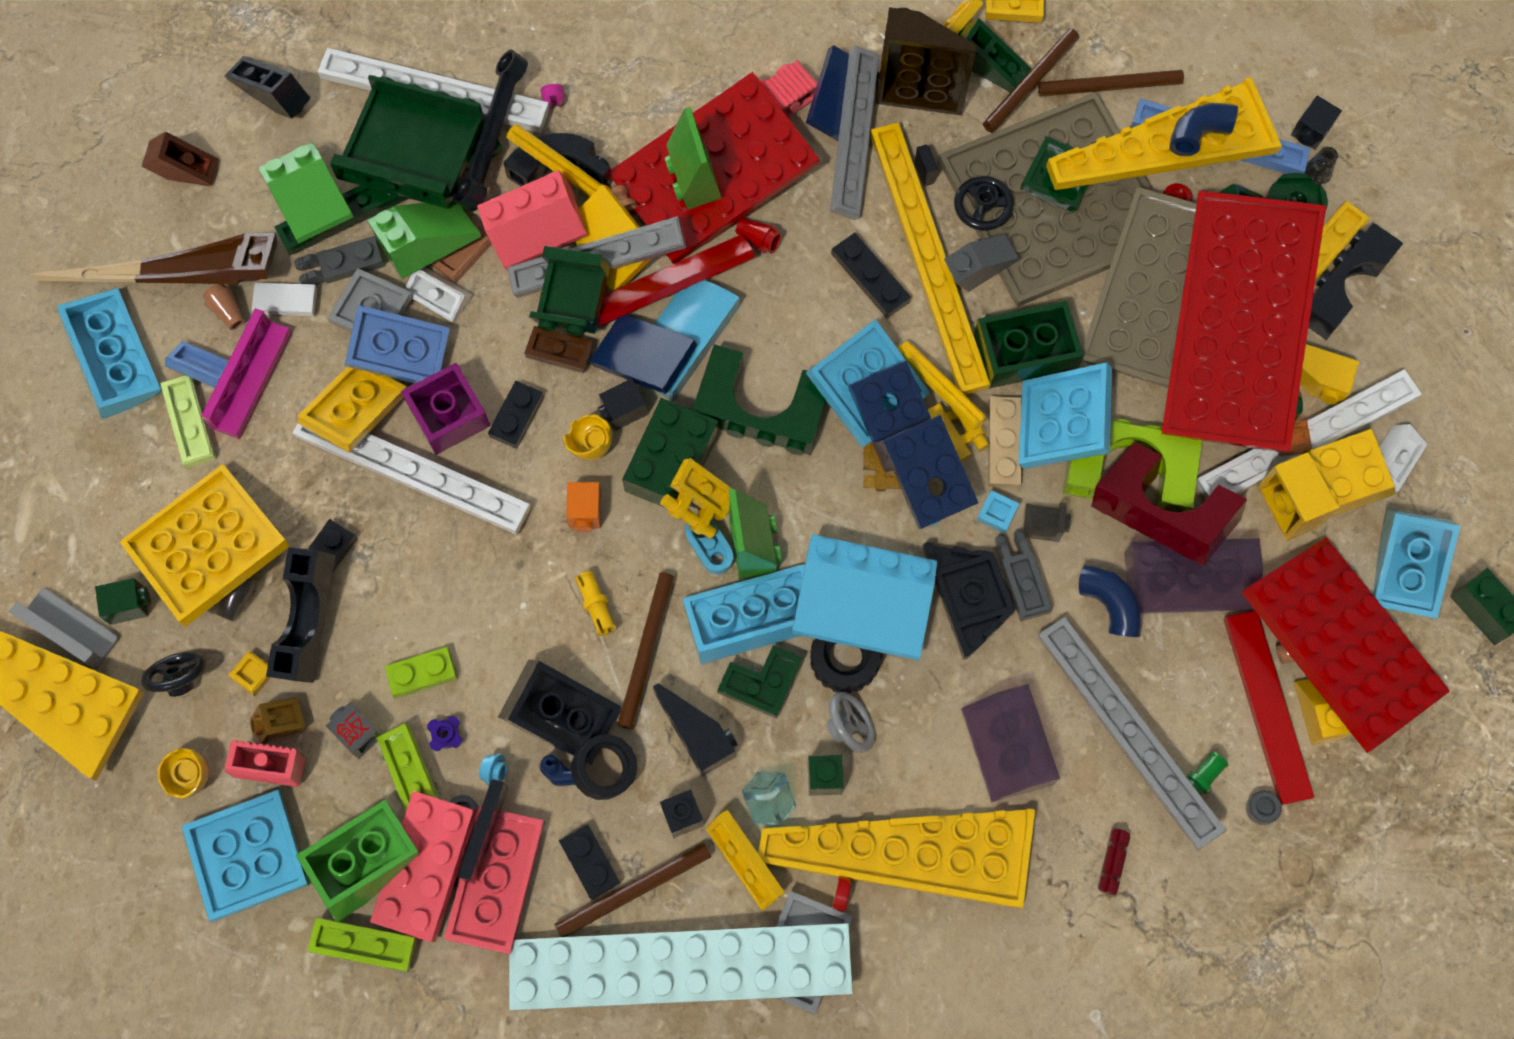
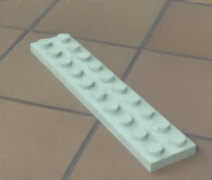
[509,923,853,1011]

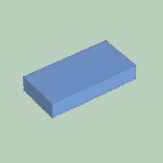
[165,341,228,388]

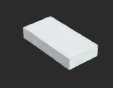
[251,283,317,316]

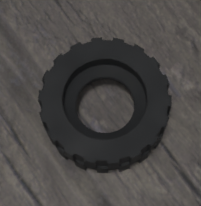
[810,639,882,693]

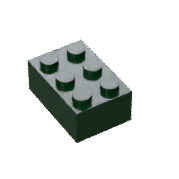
[974,301,1084,389]
[622,398,719,508]

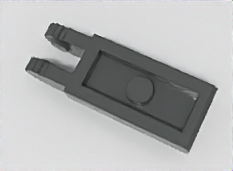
[294,236,384,285]
[995,531,1052,622]

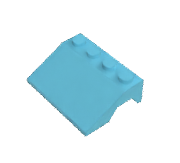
[791,534,937,661]

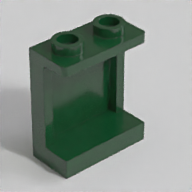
[529,246,611,336]

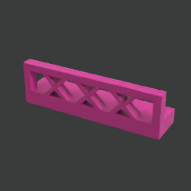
[201,308,292,439]

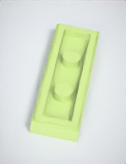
[160,375,216,469]

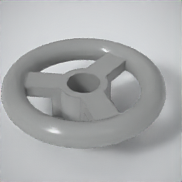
[827,692,875,753]

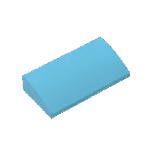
[654,280,739,402]
[57,288,161,419]
[682,564,805,664]

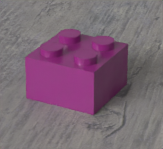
[401,362,490,455]

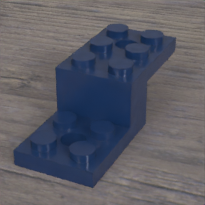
[848,361,978,529]

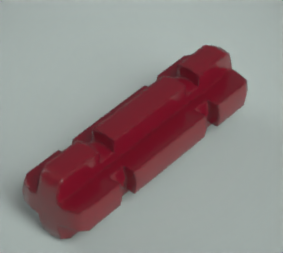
[1098,828,1130,895]

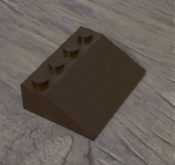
[876,7,977,116]

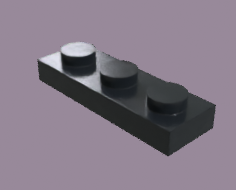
[831,232,911,319]

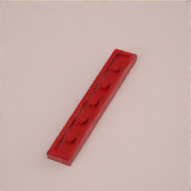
[597,234,755,327]
[1223,611,1315,806]

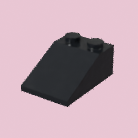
[498,659,621,765]

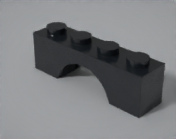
[1309,222,1403,341]
[266,547,335,683]

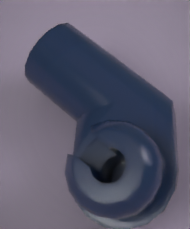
[540,755,575,786]

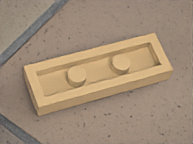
[988,396,1021,489]

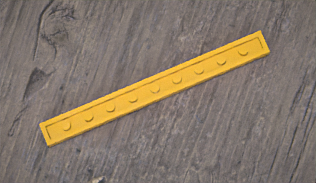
[870,122,990,395]

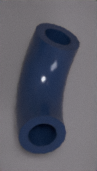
[1169,103,1238,156]
[1078,564,1142,637]

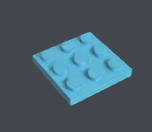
[806,319,930,447]
[1018,362,1112,469]
[182,790,310,922]

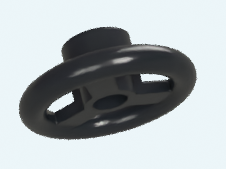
[954,176,1014,231]
[141,652,206,697]

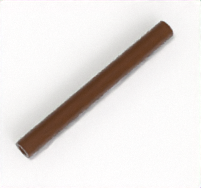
[983,29,1079,133]
[1038,70,1184,97]
[617,572,675,730]
[554,843,711,937]

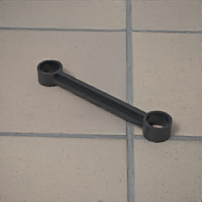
[454,49,528,212]

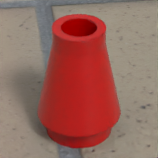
[735,218,782,254]

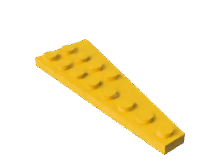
[1046,77,1282,190]
[0,631,144,781]
[758,809,1035,909]

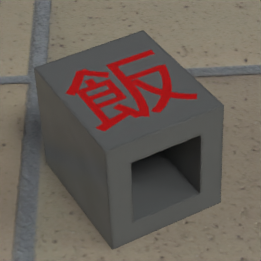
[326,703,381,759]

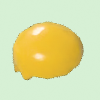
[563,415,613,461]
[158,748,209,799]

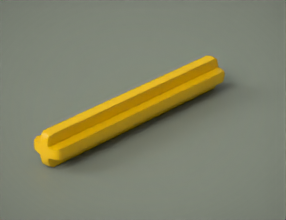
[506,124,602,197]
[897,341,986,429]

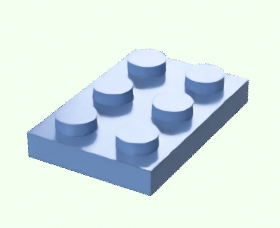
[344,305,450,383]

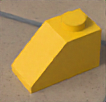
[1294,679,1351,745]

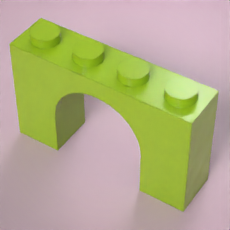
[1062,419,1202,512]

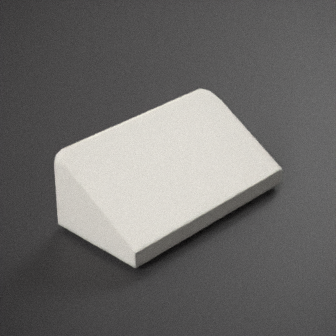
[405,267,473,322]
[1379,424,1428,492]

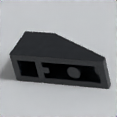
[224,56,311,119]
[653,683,738,777]

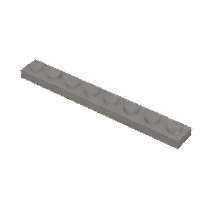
[1038,617,1226,851]

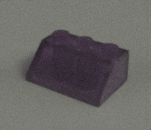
[961,684,1060,803]

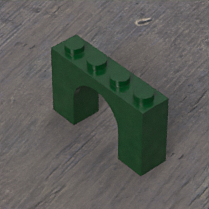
[692,344,827,455]

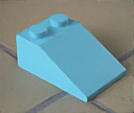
[1373,508,1461,619]

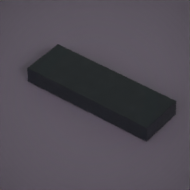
[458,779,508,884]

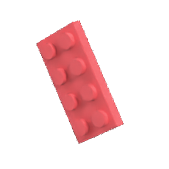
[370,791,478,942]
[444,806,545,955]

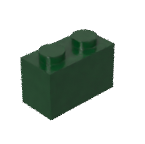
[1450,568,1514,646]

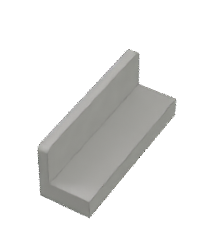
[9,588,119,670]

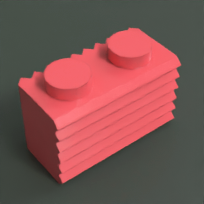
[760,60,817,117]
[225,739,306,787]

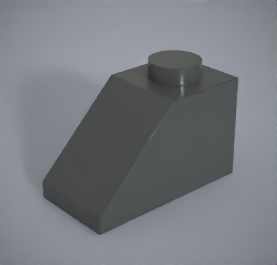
[944,234,1020,292]

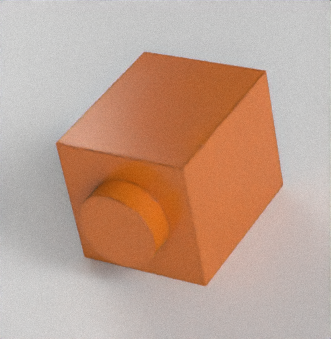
[566,482,601,532]

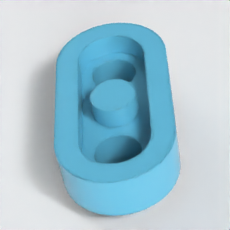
[685,519,733,575]

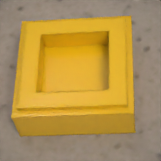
[228,650,271,696]

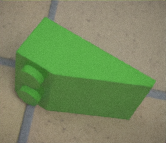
[665,107,722,209]
[258,142,353,244]
[367,200,482,279]
[729,489,782,579]
[296,800,419,922]

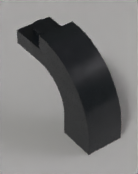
[503,133,613,187]

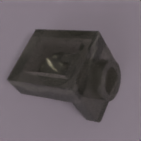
[1022,503,1071,542]

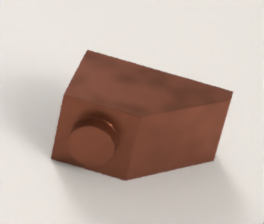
[141,132,219,186]

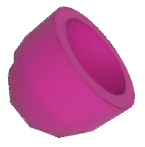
[540,84,565,108]

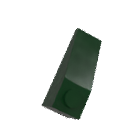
[958,18,1031,98]

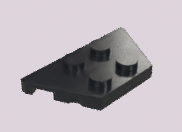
[922,542,1015,660]

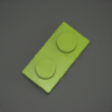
[385,647,458,699]

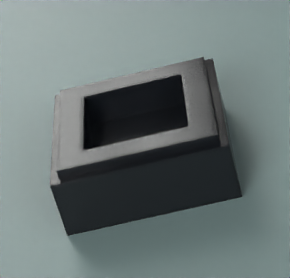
[914,144,938,187]

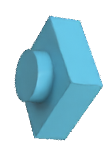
[977,490,1019,534]

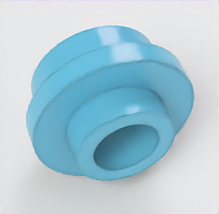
[479,753,508,786]

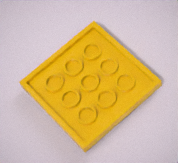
[119,464,290,628]

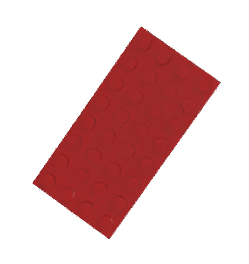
[1161,190,1326,453]

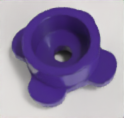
[427,716,462,751]

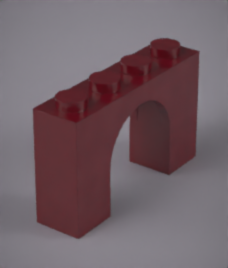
[1091,442,1247,566]

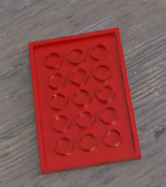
[611,71,820,264]
[1241,537,1450,753]

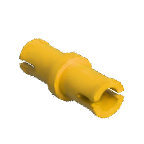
[574,571,617,636]

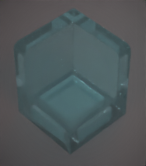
[742,772,796,825]

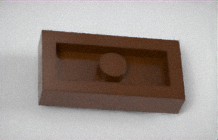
[524,326,593,373]

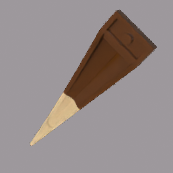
[34,233,278,284]

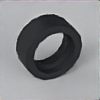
[571,734,637,800]

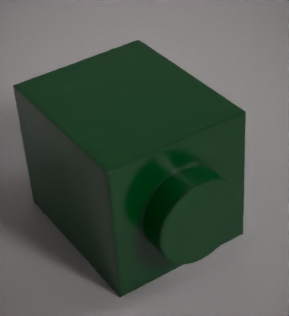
[95,578,151,625]
[807,755,844,796]

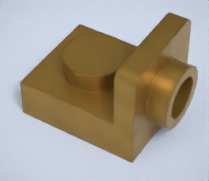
[250,697,305,744]

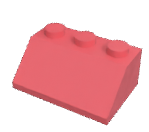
[477,170,588,270]

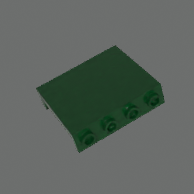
[330,74,485,209]

